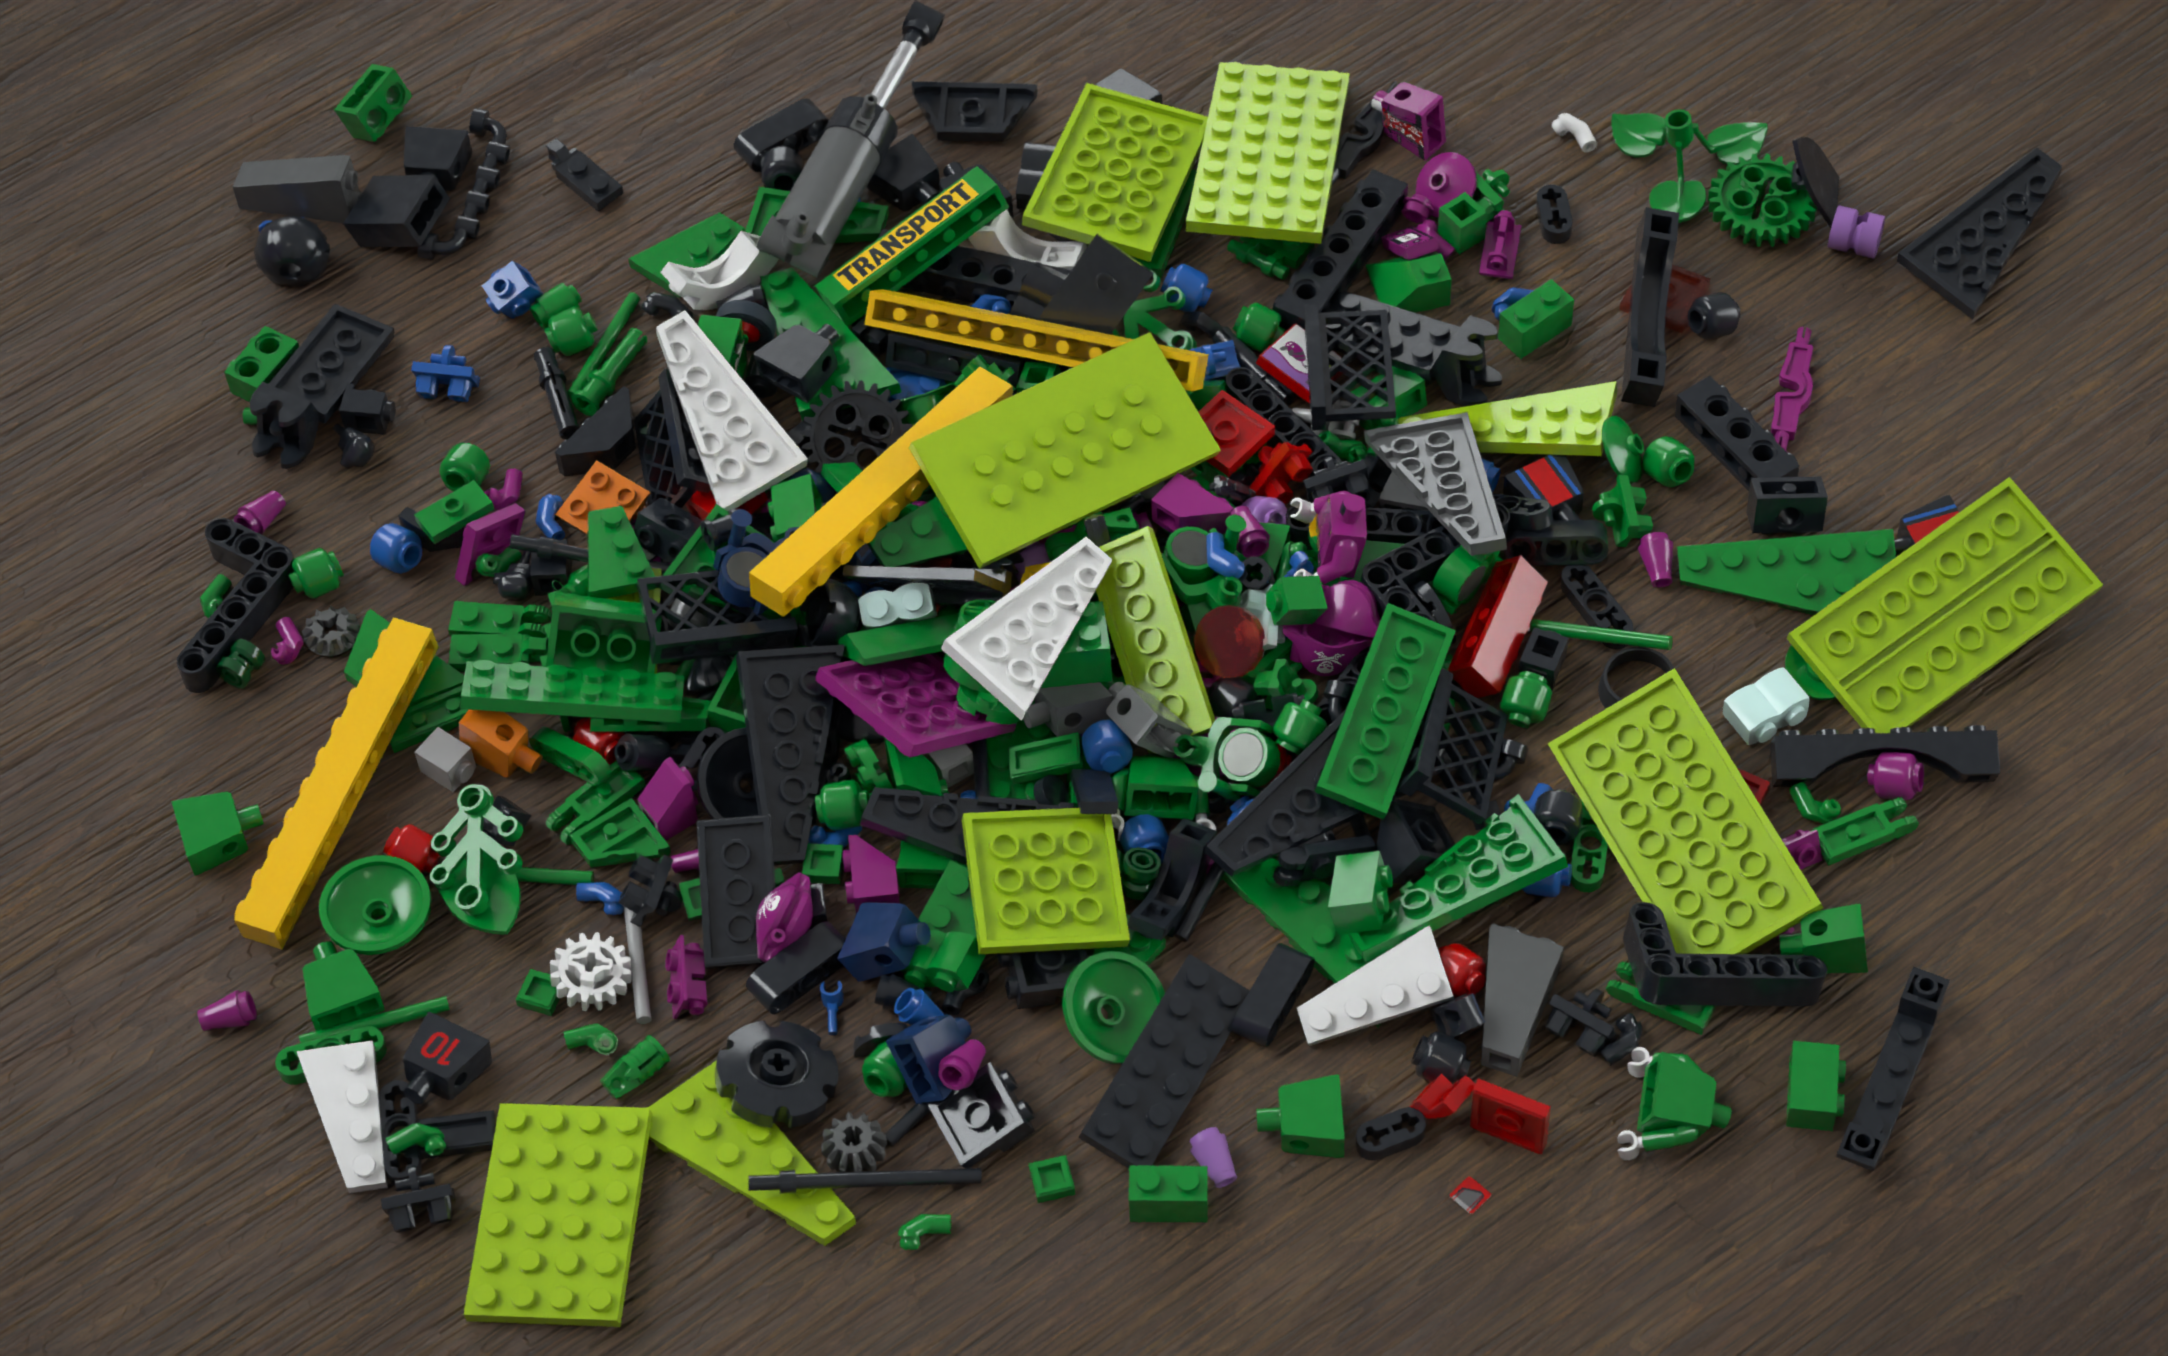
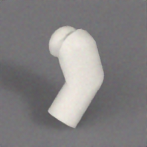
[1552,113,1597,152]

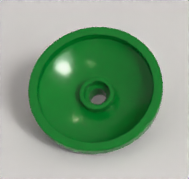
[319,855,432,955]
[1063,951,1165,1065]

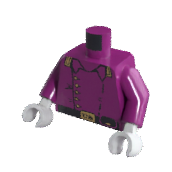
[1290,491,1367,584]

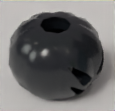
[254,216,330,288]

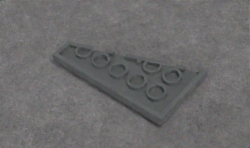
[1364,412,1507,556]

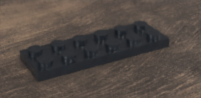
[1078,954,1250,1168]

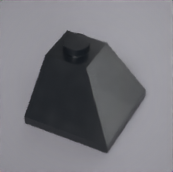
[1376,798,1455,885]

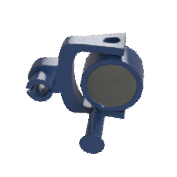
[713,509,799,616]

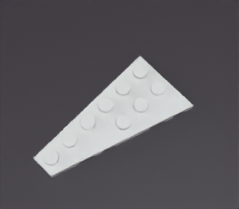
[941,537,1112,721]

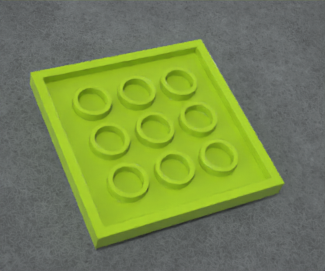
[962,808,1130,954]

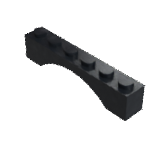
[1621,207,1679,407]
[1770,725,2000,787]

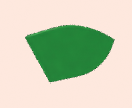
[434,851,521,935]

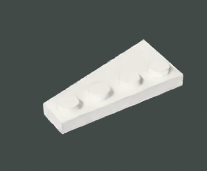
[1297,925,1454,1046]
[297,1041,388,1193]

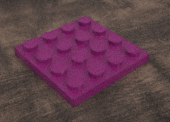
[815,653,1017,758]

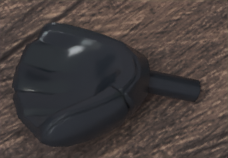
[686,656,732,694]

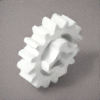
[550,932,632,1011]

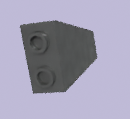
[233,155,362,223]
[1481,923,1564,1077]

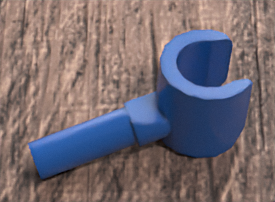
[1283,551,1314,577]
[820,981,844,1035]

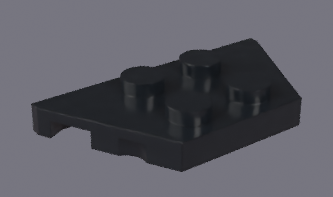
[911,81,1038,142]

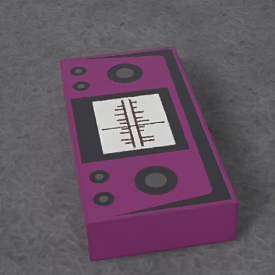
[1381,226,1439,261]

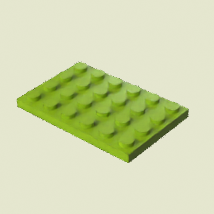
[1022,83,1208,262]
[463,1103,652,1327]

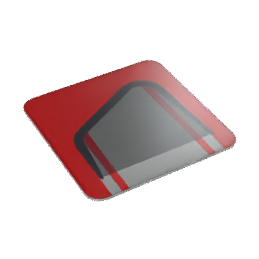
[1450,1176,1491,1214]

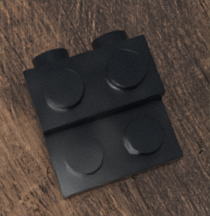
[997,949,1088,1009]
[928,1062,1036,1169]

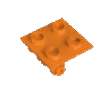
[555,460,651,534]

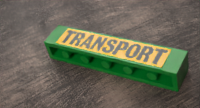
[815,166,1009,327]

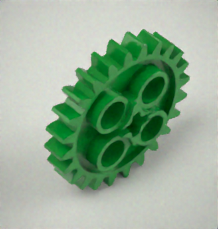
[1708,153,1817,247]

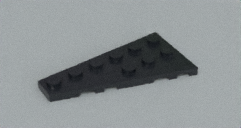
[1897,148,2062,320]
[860,787,1079,865]

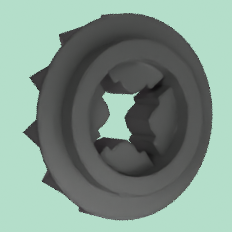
[302,605,360,656]

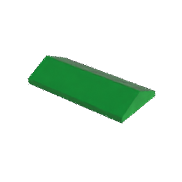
[838,613,959,666]

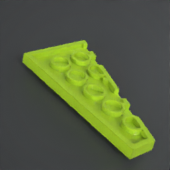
[1399,381,1618,456]
[648,1060,856,1246]

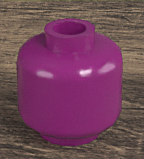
[1867,752,1925,800]

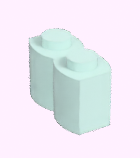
[858,583,937,630]
[1723,667,1810,745]

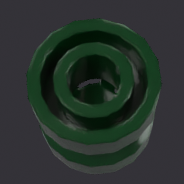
[215,639,266,689]
[1120,847,1161,900]

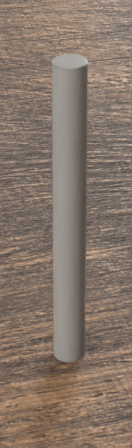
[624,907,651,1024]

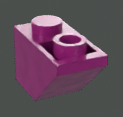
[1151,473,1234,534]
[638,757,699,841]
[842,835,900,915]

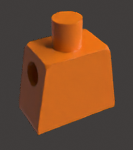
[459,709,543,778]

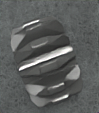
[821,1111,887,1172]

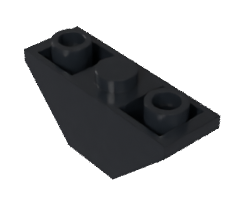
[555,386,636,476]

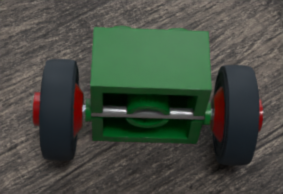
[698,300,776,380]

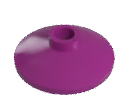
[1416,152,1477,218]

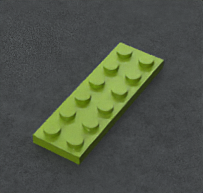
[1096,526,1215,754]

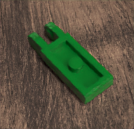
[448,601,552,638]
[545,760,646,845]
[1812,797,1919,866]
[1605,961,1717,1035]

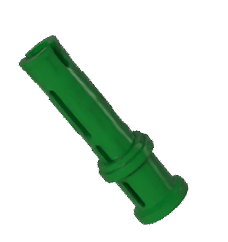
[571,328,648,416]

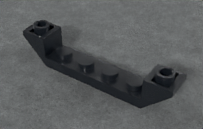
[1836,967,1950,1171]

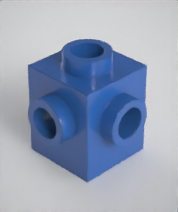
[482,260,543,319]

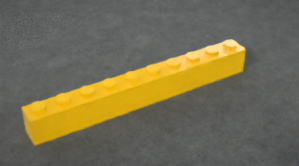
[865,289,1209,391]
[749,367,1013,617]
[234,617,439,949]

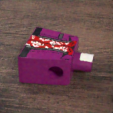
[1372,82,1446,161]

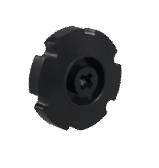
[715,1021,838,1128]

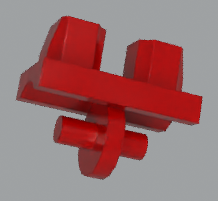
[1250,442,1313,505]

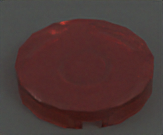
[1194,605,1265,678]

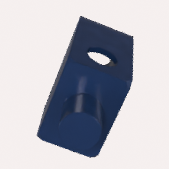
[837,902,931,982]
[886,1015,972,1104]

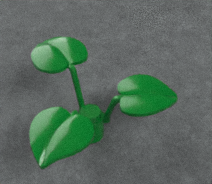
[1611,109,1768,222]

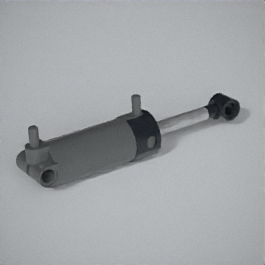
[756,0,945,278]

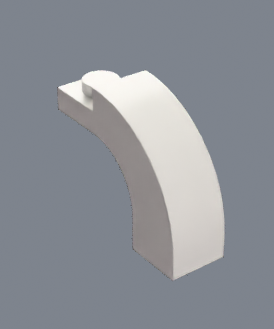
[968,209,1087,270]
[661,231,779,310]

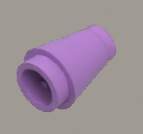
[1190,1127,1237,1188]

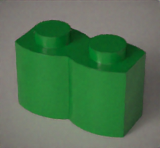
[900,929,986,992]

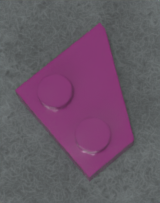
[455,503,525,586]

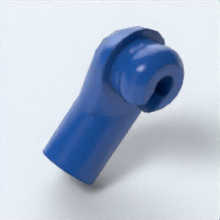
[1492,288,1534,321]
[535,494,565,540]
[576,882,624,915]

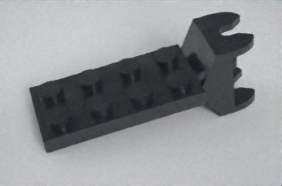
[1326,291,1502,406]
[250,304,394,469]

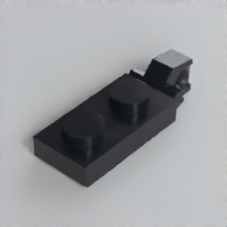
[546,139,624,211]

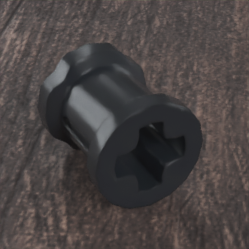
[700,509,747,551]
[1239,557,1275,591]

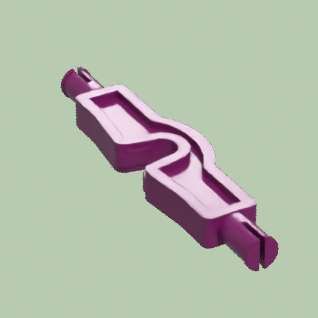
[1771,327,1813,452]

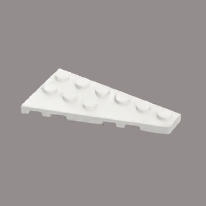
[656,311,808,511]

